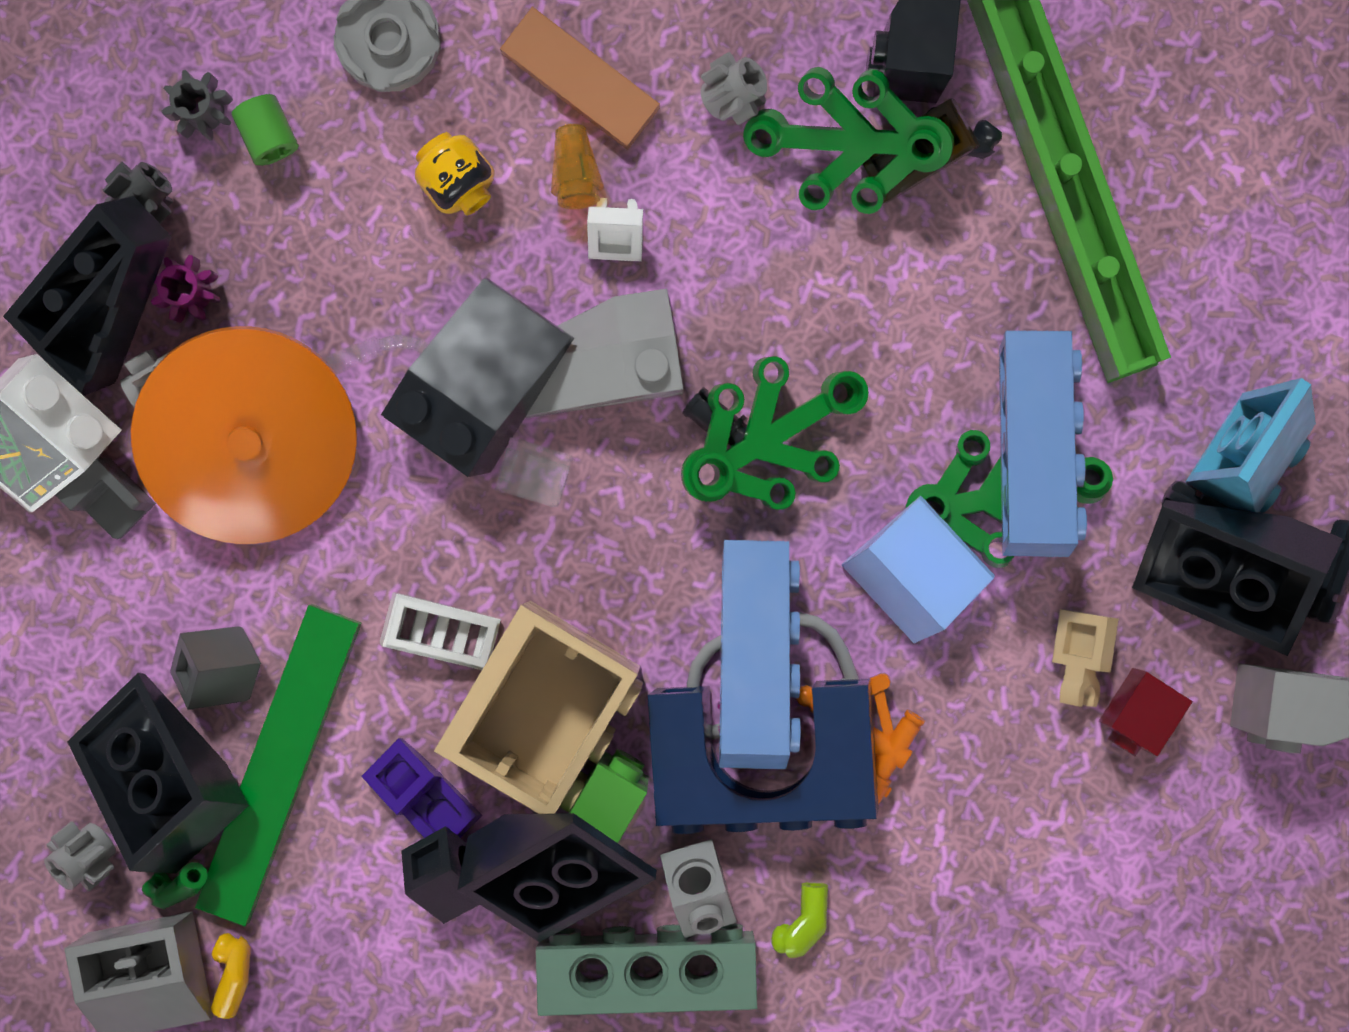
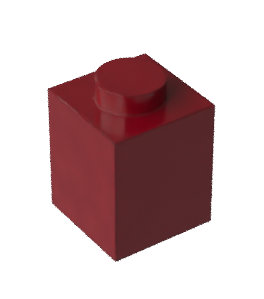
[1098,668,1193,757]

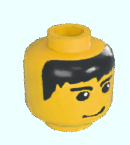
[415,132,495,216]

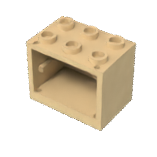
[434,601,643,814]

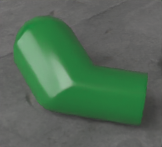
[142,862,208,909]

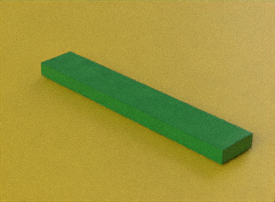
[195,604,362,926]

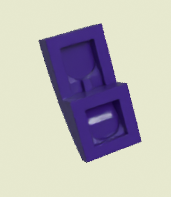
[361,738,483,838]

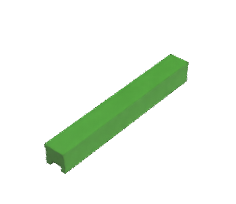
[967,0,1171,384]

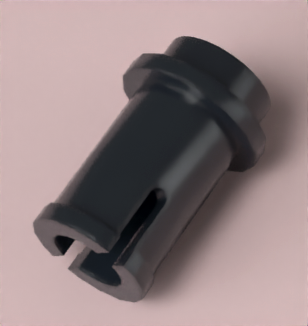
[682,387,748,449]

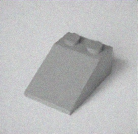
[1230,663,1349,753]

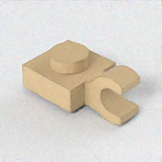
[1052,609,1119,707]

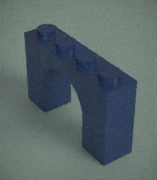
[648,678,879,834]

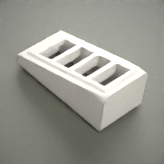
[380,592,501,670]

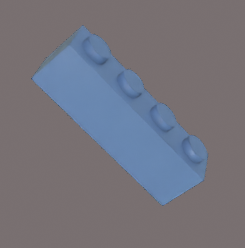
[999,331,1087,557]
[719,540,800,769]

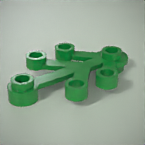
[743,67,954,214]
[681,356,869,510]
[905,430,1113,568]

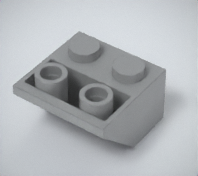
[64,911,214,1032]

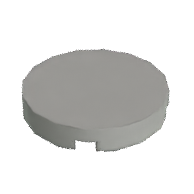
[333,0,441,92]

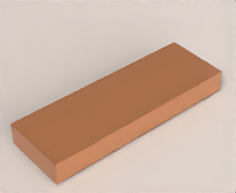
[500,6,660,150]

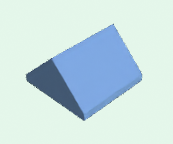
[842,496,995,643]

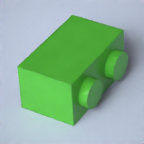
[568,749,649,843]

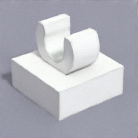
[587,198,643,262]

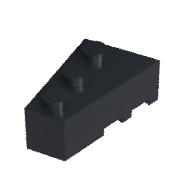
[3,196,172,396]

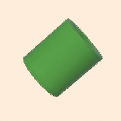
[231,94,299,166]

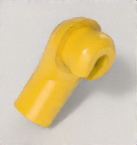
[210,933,251,1019]

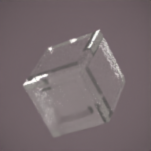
[495,437,576,507]

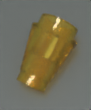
[551,124,604,210]

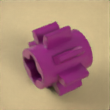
[151,255,221,323]

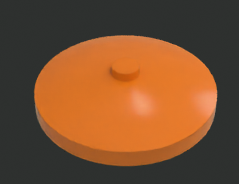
[131,326,357,544]

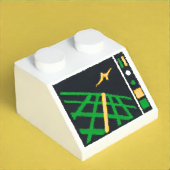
[0,354,122,512]

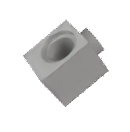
[660,839,737,938]

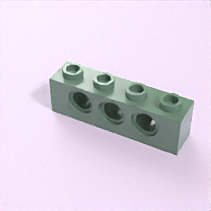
[536,923,757,1016]

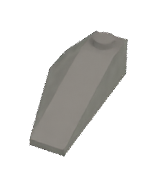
[524,289,683,419]

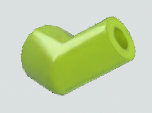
[771,882,828,958]

